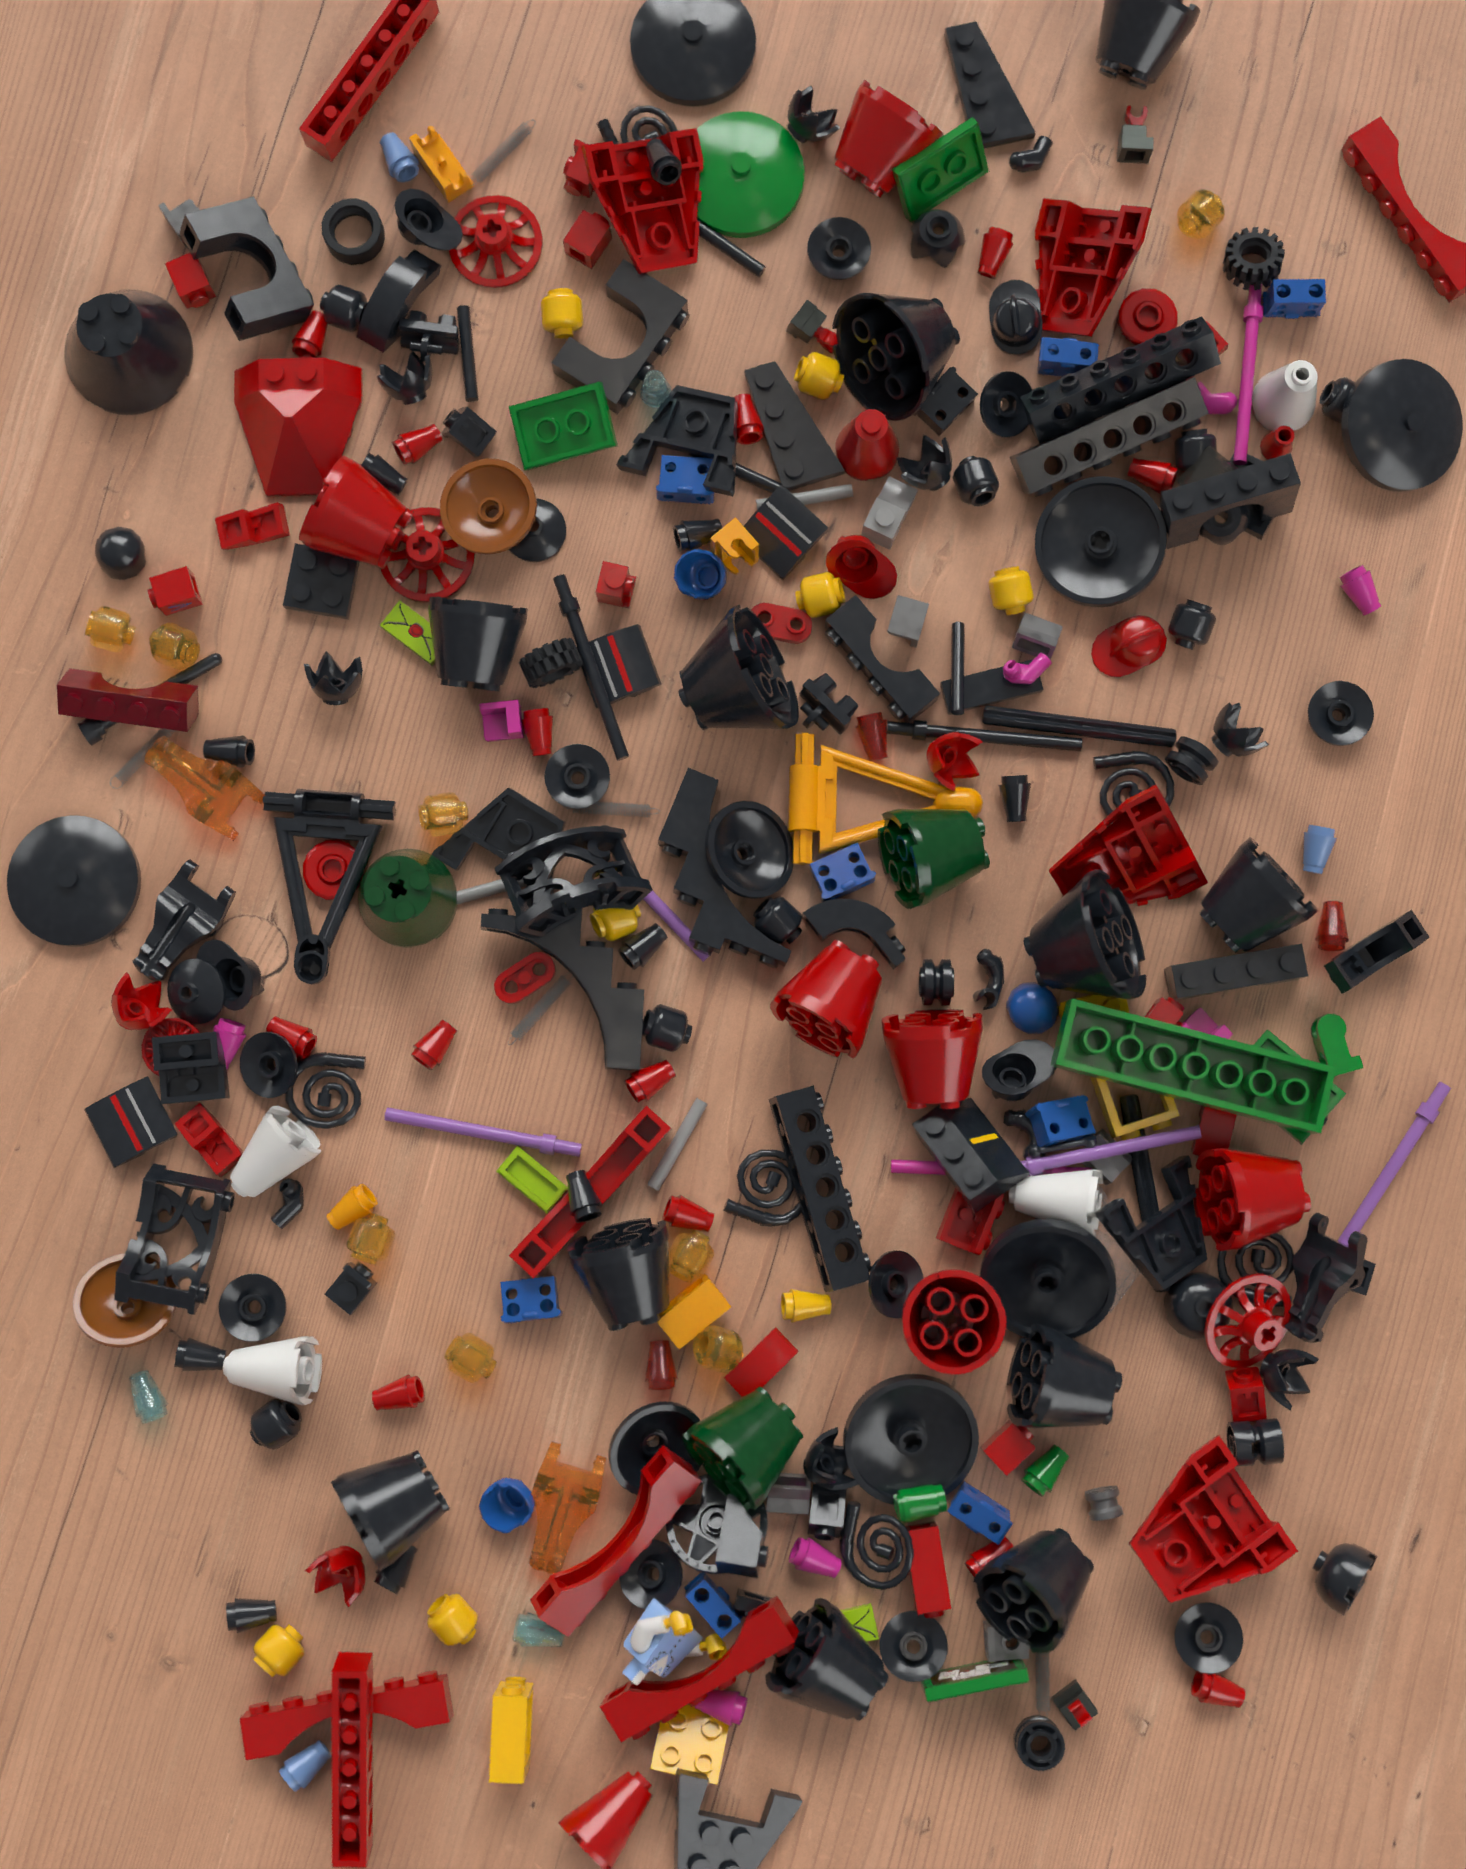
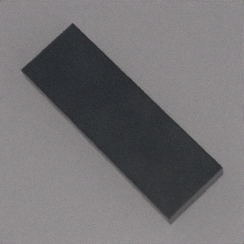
[940,659,1044,715]

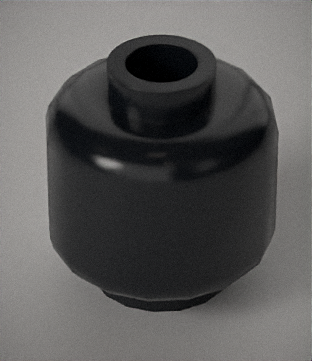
[320,285,368,332]
[1319,377,1355,424]
[1174,429,1218,477]
[952,456,1000,506]
[1168,599,1216,650]
[753,896,802,944]
[642,1004,692,1052]
[250,1398,302,1450]

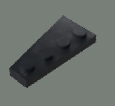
[945,21,1036,149]
[744,361,845,491]

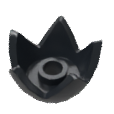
[787,86,841,143]
[911,209,965,268]
[377,351,432,405]
[897,435,952,491]
[1199,505,1251,545]
[304,651,362,705]
[1211,702,1269,757]
[1260,1349,1319,1411]
[803,1427,859,1490]

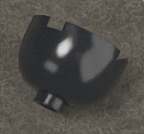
[1164,1272,1233,1339]
[1313,1543,1377,1616]

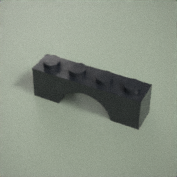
[824,595,940,723]
[1164,943,1308,1000]

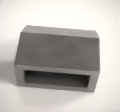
[1011,612,1063,660]
[1082,1129,1132,1185]
[766,1473,811,1514]

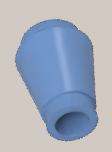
[380,133,419,182]
[1303,825,1337,874]
[279,1740,332,1792]

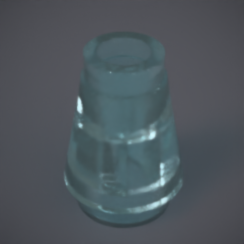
[640,370,672,408]
[129,1370,168,1424]
[513,1612,564,1647]

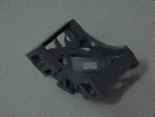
[495,825,653,937]
[114,1163,235,1315]

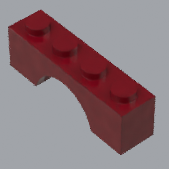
[57,668,199,732]

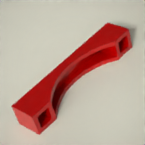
[1341,116,1466,303]
[509,1105,672,1279]
[530,1445,702,1637]
[600,1596,799,1742]
[239,1671,454,1760]

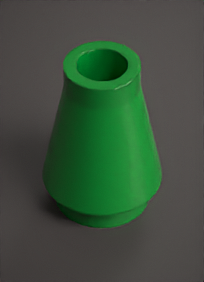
[1022,1444,1069,1497]

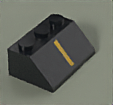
[912,1098,1030,1213]

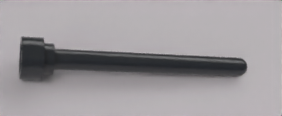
[77,653,222,746]

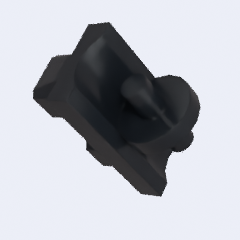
[398,310,459,362]
[799,673,858,735]

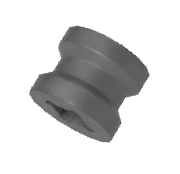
[1085,1486,1123,1521]

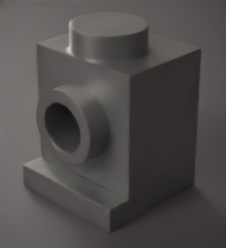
[983,1621,1031,1662]

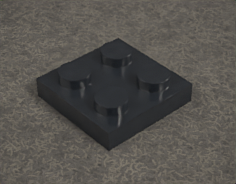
[283,543,360,619]

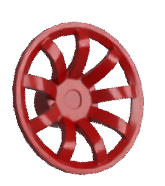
[448,195,542,288]
[380,507,475,602]
[1205,1274,1292,1368]

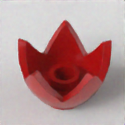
[926,732,983,792]
[111,972,172,1030]
[305,1545,366,1607]

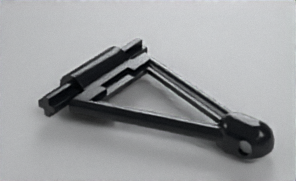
[263,789,396,985]

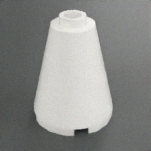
[1252,360,1318,431]
[230,1105,321,1197]
[1009,1169,1103,1236]
[223,1336,322,1405]

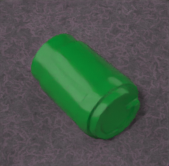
[893,1484,947,1523]

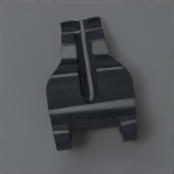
[132,859,236,981]
[1284,1213,1368,1343]

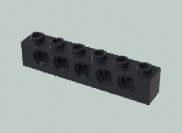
[1020,316,1221,444]
[1010,377,1209,497]
[768,1086,872,1292]

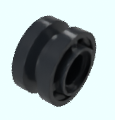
[1165,736,1218,785]
[919,959,954,1006]
[1014,1715,1065,1771]

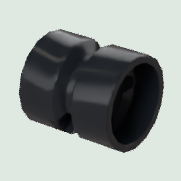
[1226,1418,1284,1467]

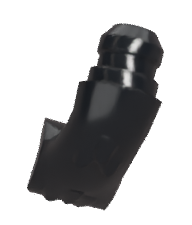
[973,949,1004,1010]
[1003,1109,1046,1160]

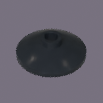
[807,217,871,280]
[980,371,1032,437]
[509,499,566,562]
[1307,681,1374,746]
[544,744,610,809]
[167,958,226,1024]
[240,1032,298,1098]
[868,1251,923,1318]
[219,1274,287,1342]
[619,1539,683,1609]
[1174,1602,1243,1674]
[879,1611,948,1682]

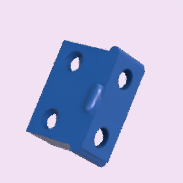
[1262,279,1326,319]
[1037,337,1099,377]
[656,455,714,504]
[810,842,876,902]
[1025,1095,1096,1147]
[500,1276,563,1323]
[947,1481,1013,1545]
[684,1572,743,1639]

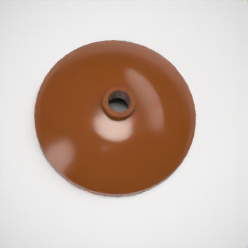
[440,458,537,555]
[73,1254,176,1348]

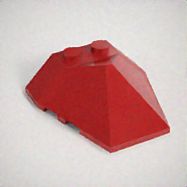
[582,128,704,274]
[1035,198,1152,337]
[234,357,363,496]
[1049,784,1208,906]
[1128,1435,1298,1603]

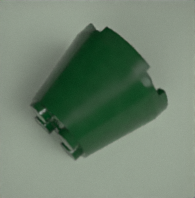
[878,809,990,909]
[358,849,457,948]
[682,1386,803,1511]

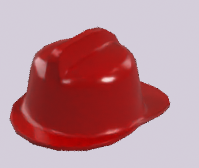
[826,535,898,599]
[1091,615,1167,677]

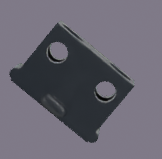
[913,367,978,436]

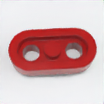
[751,603,812,644]
[494,952,556,1004]

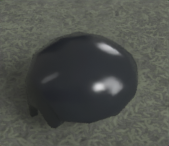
[95,527,146,580]

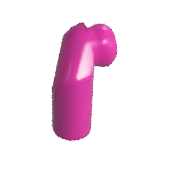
[1197,381,1238,414]
[1003,653,1052,684]

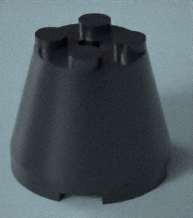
[1096,0,1200,90]
[428,597,528,692]
[1200,837,1318,953]
[567,1218,669,1331]
[1007,1324,1122,1428]
[331,1450,450,1571]
[973,1528,1094,1653]
[765,1598,889,1721]

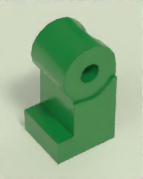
[1311,1014,1364,1076]

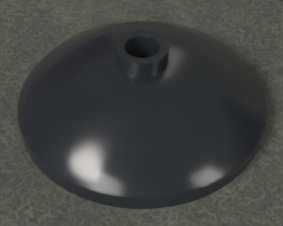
[705,801,794,899]
[608,1401,702,1495]

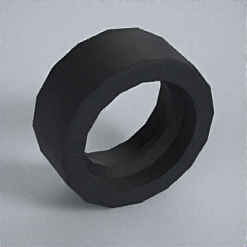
[321,198,385,265]

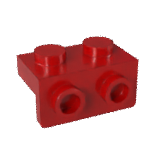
[936,1187,1005,1256]

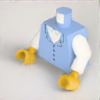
[622,1598,727,1685]

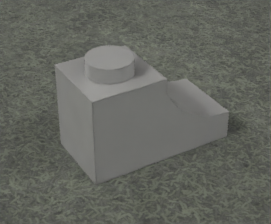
[861,476,918,550]

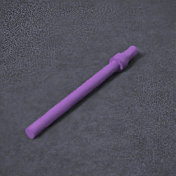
[1337,1082,1451,1246]
[385,1107,582,1157]
[1021,1125,1201,1176]

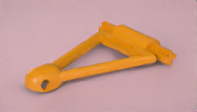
[788,733,983,865]

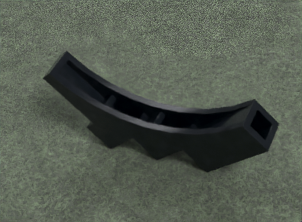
[658,768,791,969]
[481,908,644,1071]

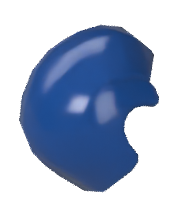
[674,549,727,600]
[1006,982,1059,1034]
[479,1478,535,1533]

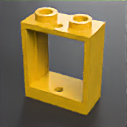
[1090,1076,1180,1141]
[489,1676,534,1784]

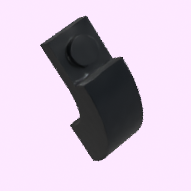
[356,250,441,353]
[802,899,906,970]
[1324,910,1430,994]

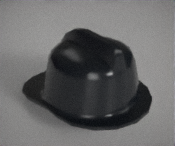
[394,189,463,250]
[989,280,1043,355]
[196,939,264,1011]
[982,1039,1056,1102]

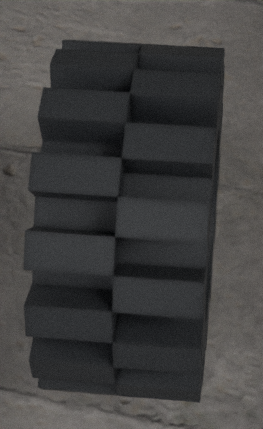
[1223,227,1285,290]
[519,638,583,688]

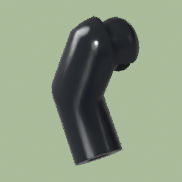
[1009,136,1053,172]
[271,1178,304,1229]

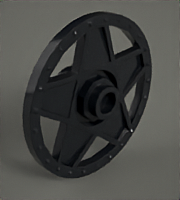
[666,1474,768,1574]

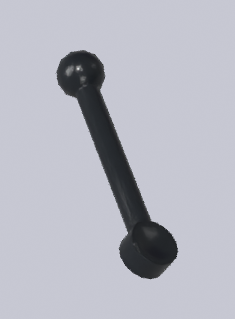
[1028,1135,1097,1158]

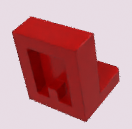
[1225,1367,1267,1422]

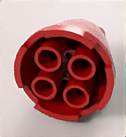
[834,80,944,198]
[299,455,414,569]
[770,940,882,1059]
[882,1009,983,1109]
[1193,1148,1311,1251]
[902,1269,1006,1375]

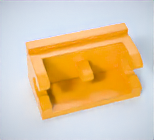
[409,126,474,203]
[710,517,759,575]
[657,1273,731,1350]

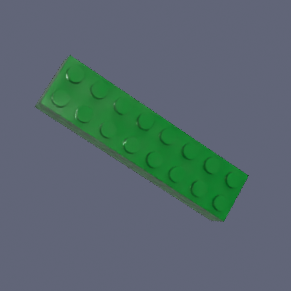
[1050,998,1337,1134]

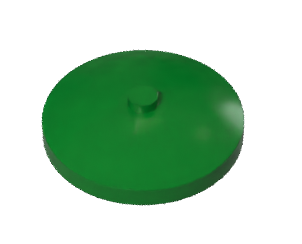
[697,111,805,238]

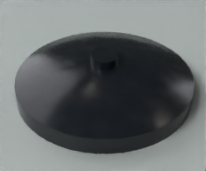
[630,0,756,106]
[1341,359,1463,492]
[1035,476,1167,607]
[7,815,141,947]
[980,1219,1116,1339]
[843,1374,979,1505]

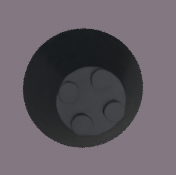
[64,290,193,415]
[832,293,960,421]
[678,604,799,730]
[1024,869,1147,1000]

